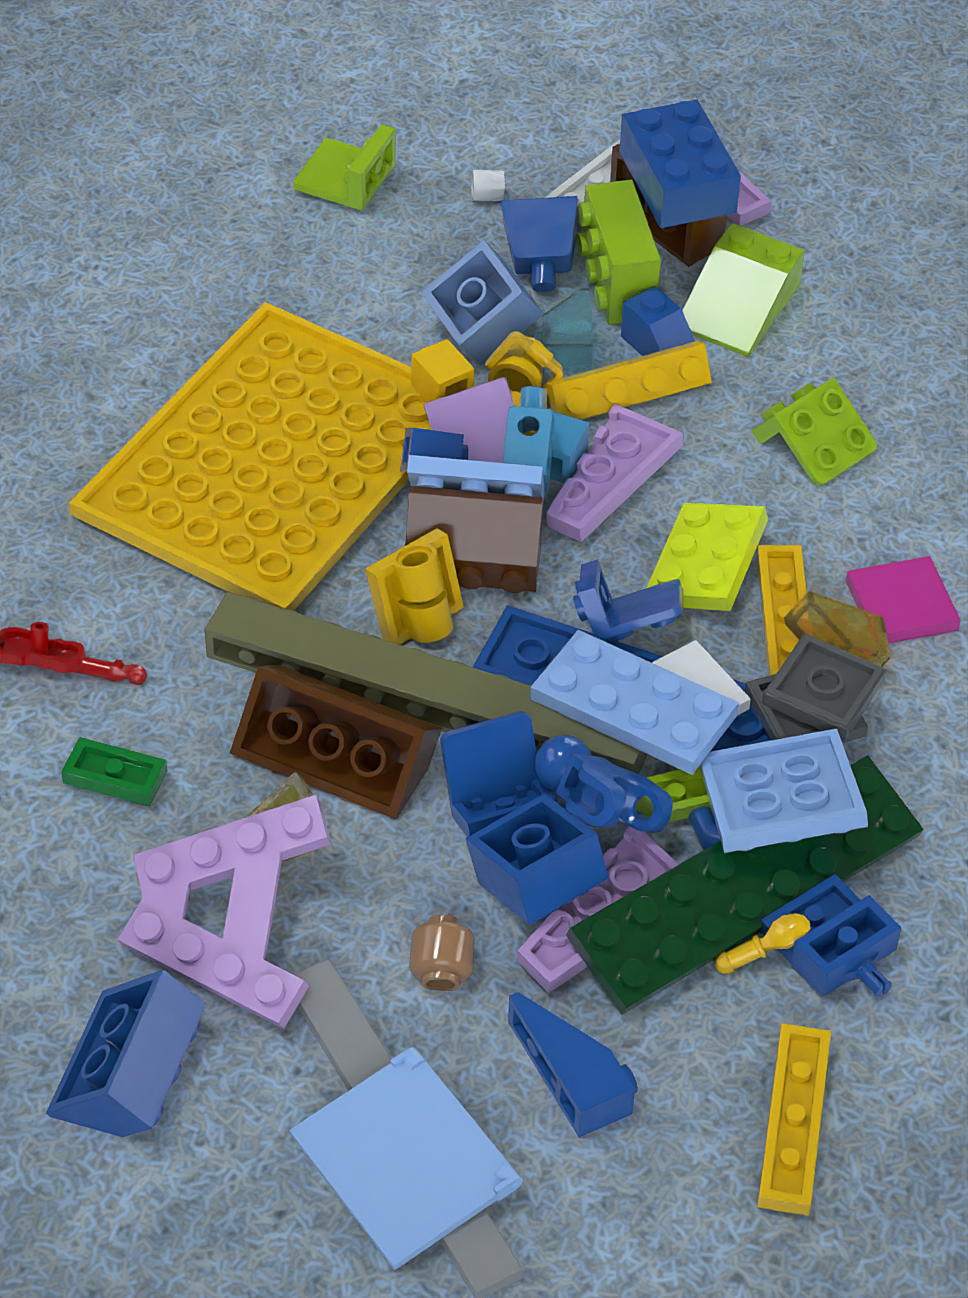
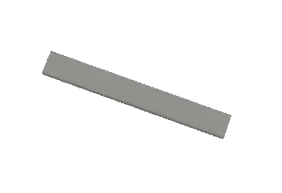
[293,959,523,1298]

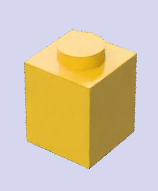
[411,339,475,402]

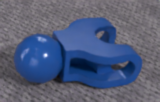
[535,735,673,833]

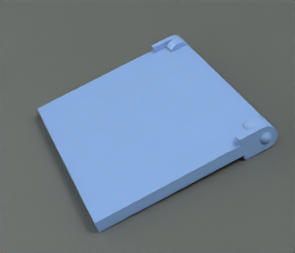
[289,1047,523,1271]

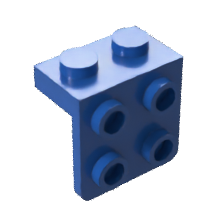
[573,559,683,642]
[440,711,557,837]

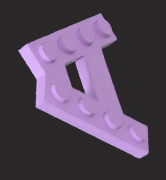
[117,795,332,1029]

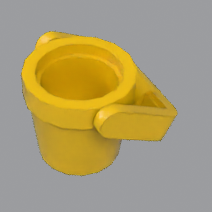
[485,331,563,395]

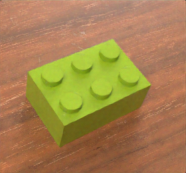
[576,180,661,325]

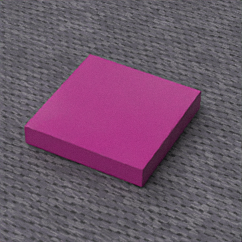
[846,556,961,646]

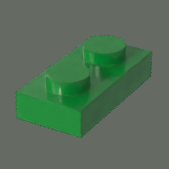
[61,737,168,806]

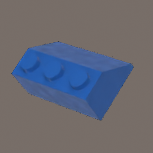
[46,969,206,1137]

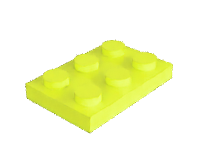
[646,503,768,611]

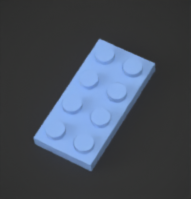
[530,630,739,775]

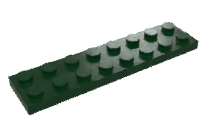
[566,755,924,1015]

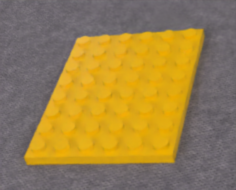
[69,302,432,611]

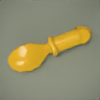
[714,913,811,974]

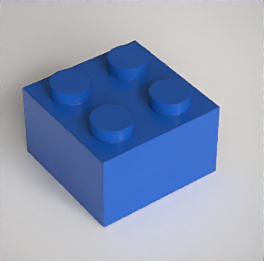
[465,793,609,925]

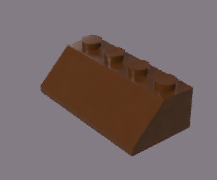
[230,665,442,819]

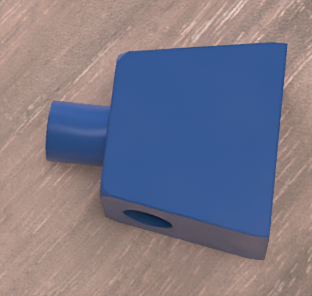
[501,196,579,292]

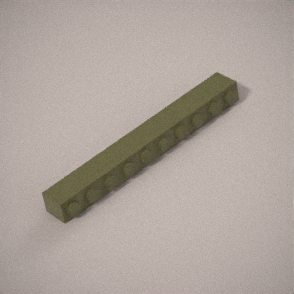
[204,591,648,774]

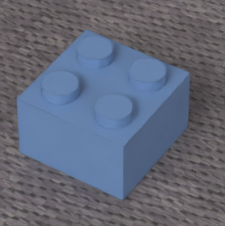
[421,240,544,365]

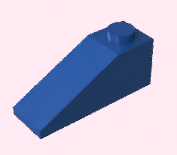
[508,992,638,1138]

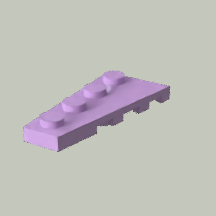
[546,403,683,542]
[517,826,679,993]

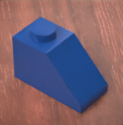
[621,286,695,356]

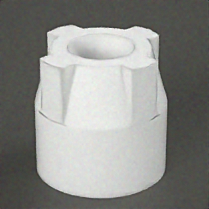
[471,170,505,202]

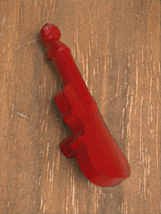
[0,622,147,685]

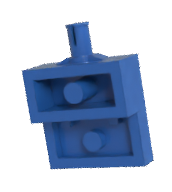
[760,874,902,998]

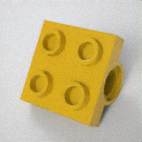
[365,528,464,645]

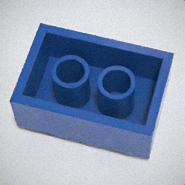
[619,99,741,228]

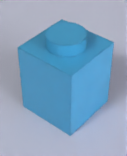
[550,412,590,483]

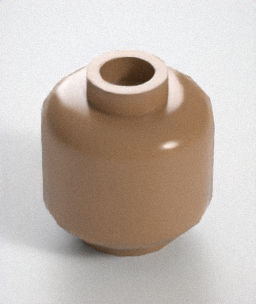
[409,915,475,991]

